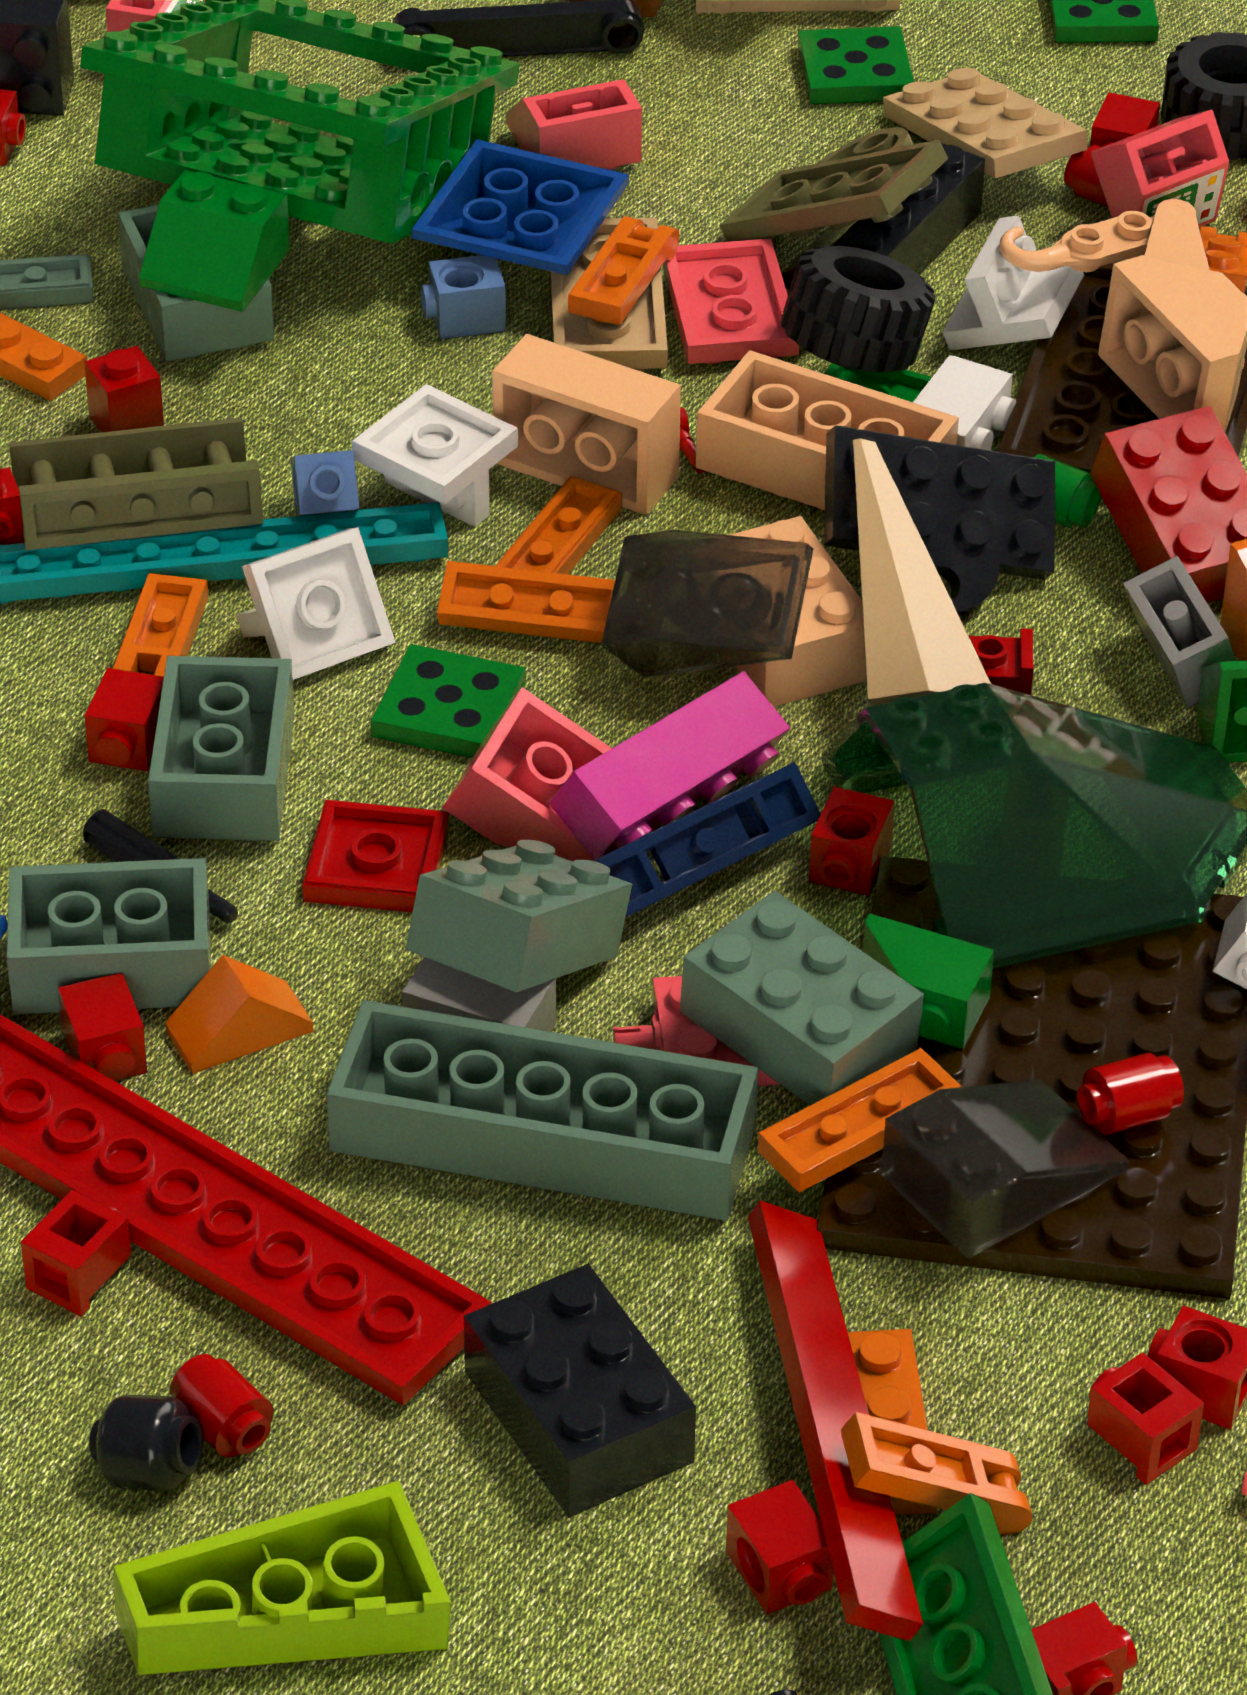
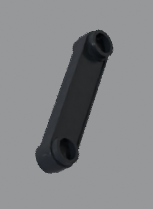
[392,0,645,57]

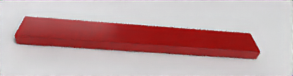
[748,1200,923,1641]

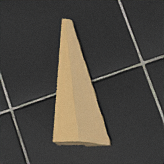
[853,439,1000,718]

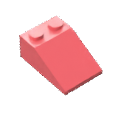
[442,687,660,862]

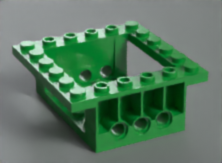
[80,0,520,244]

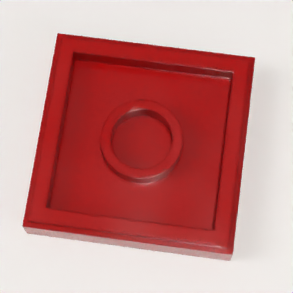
[302,800,450,912]

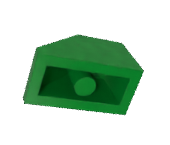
[1197,661,1247,764]
[863,913,994,1049]

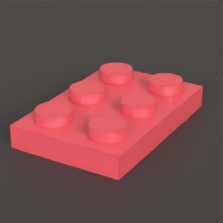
[662,238,799,364]

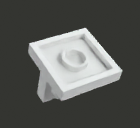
[943,215,1084,351]
[352,384,518,527]
[236,527,396,680]

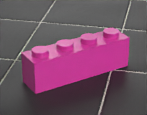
[549,671,790,860]

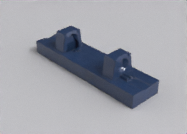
[594,762,821,917]

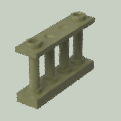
[9,417,264,550]

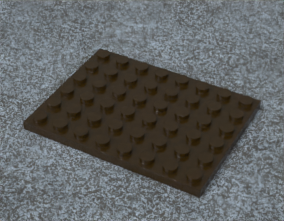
[817,855,1247,1299]

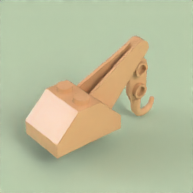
[999,199,1247,432]

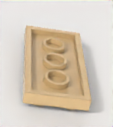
[883,68,1087,179]
[549,218,668,371]

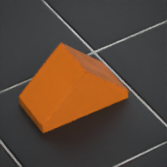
[165,955,314,1074]

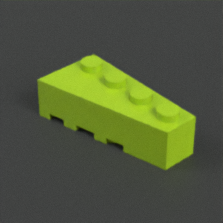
[114,1480,451,1675]

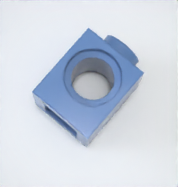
[420,255,506,339]
[290,450,359,516]

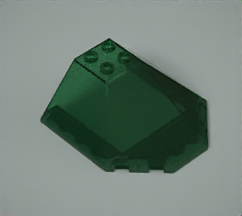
[822,682,1247,968]

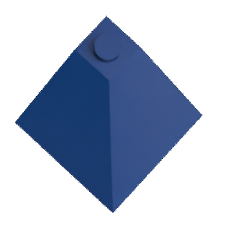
[412,139,629,275]

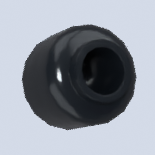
[89,1394,203,1491]

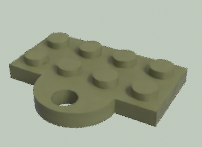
[719,127,948,242]

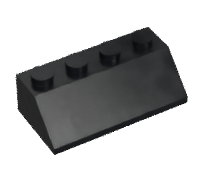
[781,143,985,290]

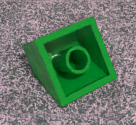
[139,170,290,312]

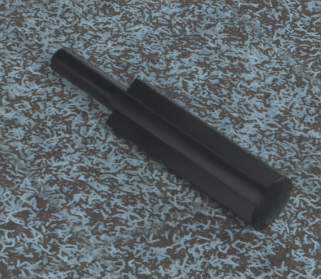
[83,809,238,924]

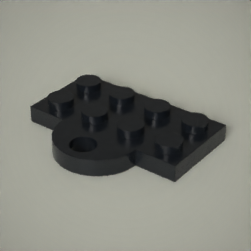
[824,425,1055,617]

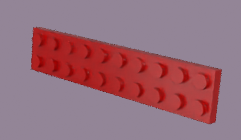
[0,1014,492,1406]

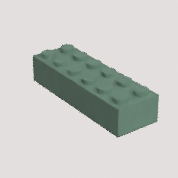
[327,1000,758,1221]

